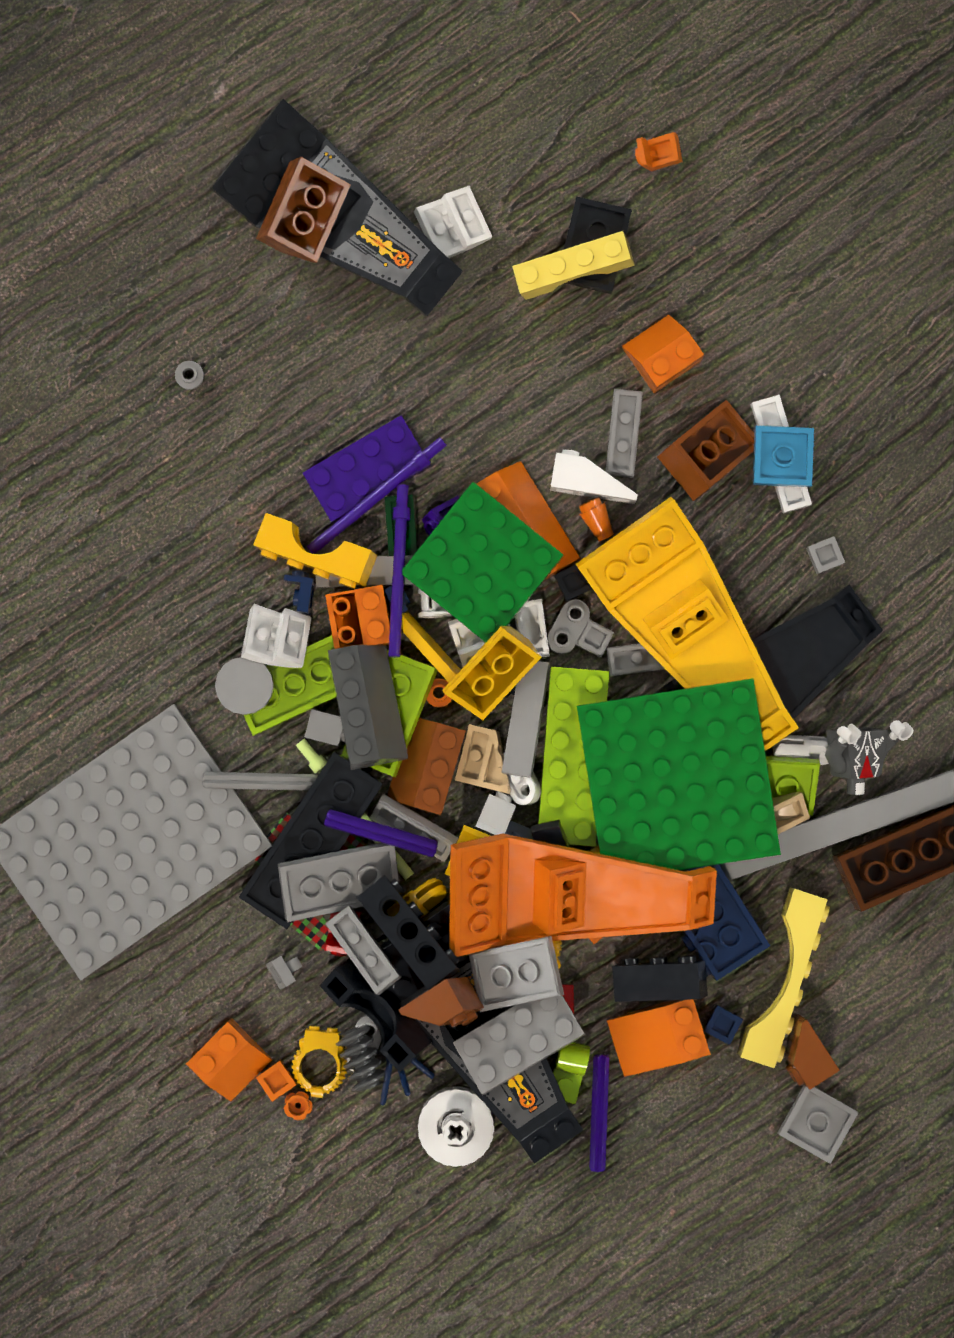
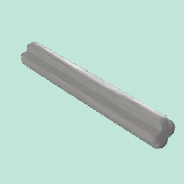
[202,772,318,791]

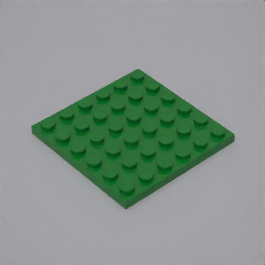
[577,678,781,870]

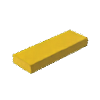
[401,612,461,683]

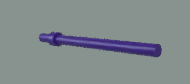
[307,437,447,554]
[388,484,411,658]

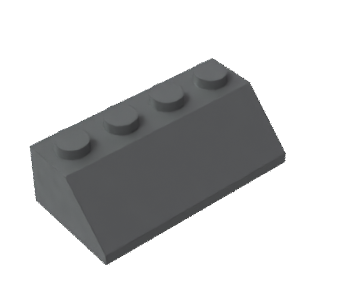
[328,645,408,770]

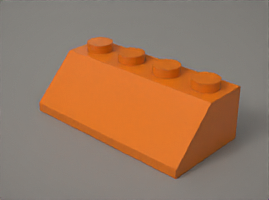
[476,461,581,581]

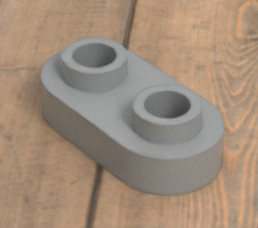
[547,600,590,654]

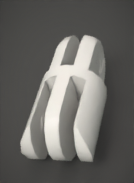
[772,735,829,765]

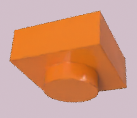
[256,1060,297,1102]

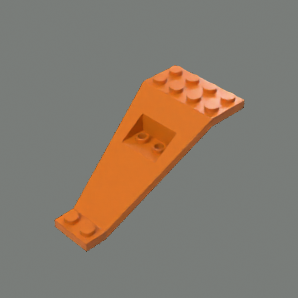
[449,833,717,957]

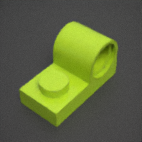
[553,1042,590,1105]

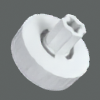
[418,1086,494,1167]

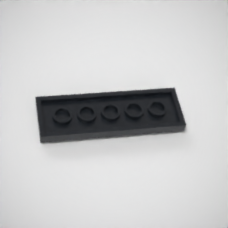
[239,751,384,929]

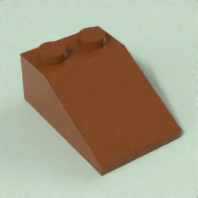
[657,400,754,501]

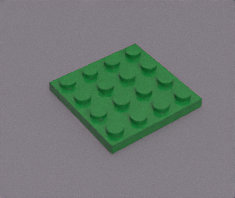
[402,482,564,643]

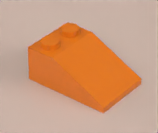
[606,999,711,1077]

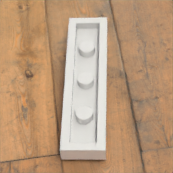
[750,395,812,514]

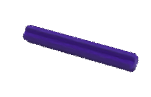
[324,810,438,857]
[589,1054,609,1172]

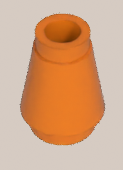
[579,497,614,542]

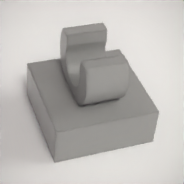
[265,956,303,989]

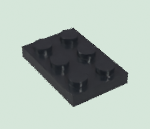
[564,196,632,294]

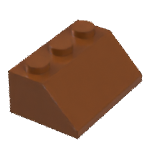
[256,157,351,263]
[387,718,466,815]

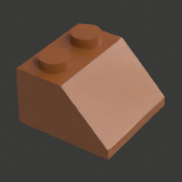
[398,977,484,1027]
[785,1014,840,1090]

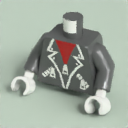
[825,720,914,795]

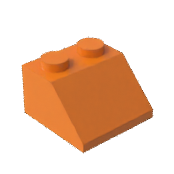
[622,315,704,393]
[186,1018,273,1102]

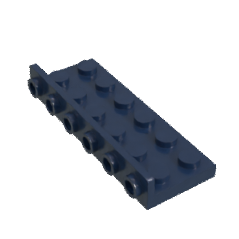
[679,864,770,981]

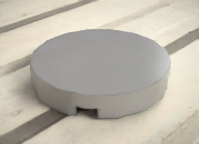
[215,657,274,715]

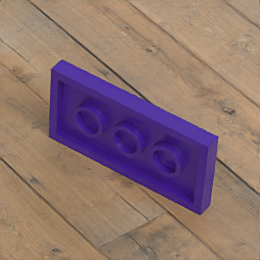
[303,415,431,523]

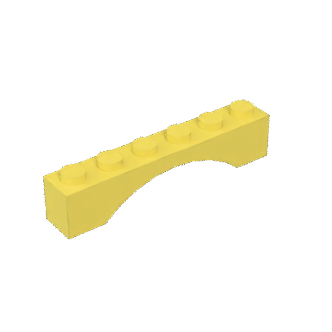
[737,887,830,1068]

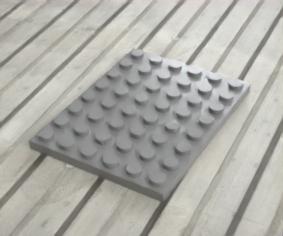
[0,704,273,981]

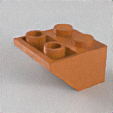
[325,585,390,649]

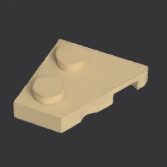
[455,724,511,794]

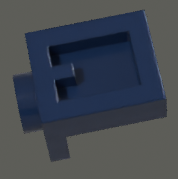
[284,571,316,615]

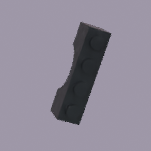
[320,958,433,1072]

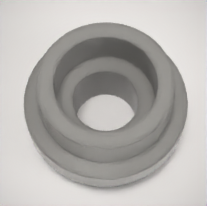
[175,361,204,390]

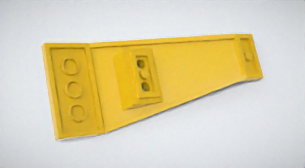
[576,497,799,751]

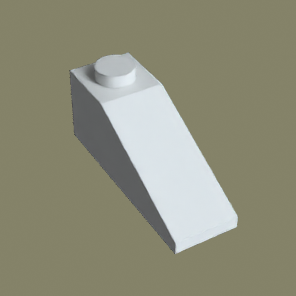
[550,450,637,504]

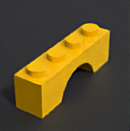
[253,513,377,589]

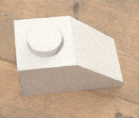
[476,791,516,835]

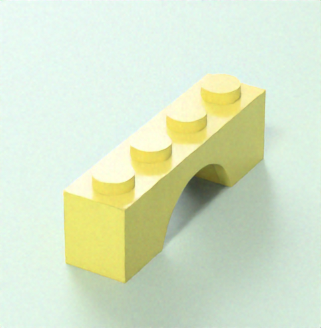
[512,231,635,300]

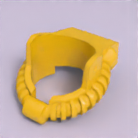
[291,1026,347,1098]

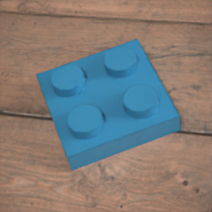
[753,426,814,487]

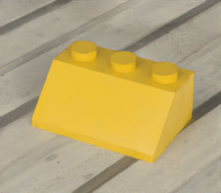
[442,626,542,720]

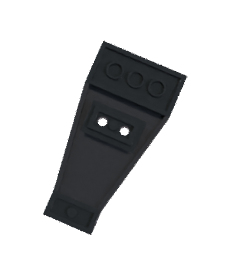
[655,585,883,719]

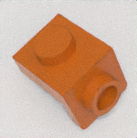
[635,132,683,171]

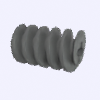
[336,1024,386,1092]

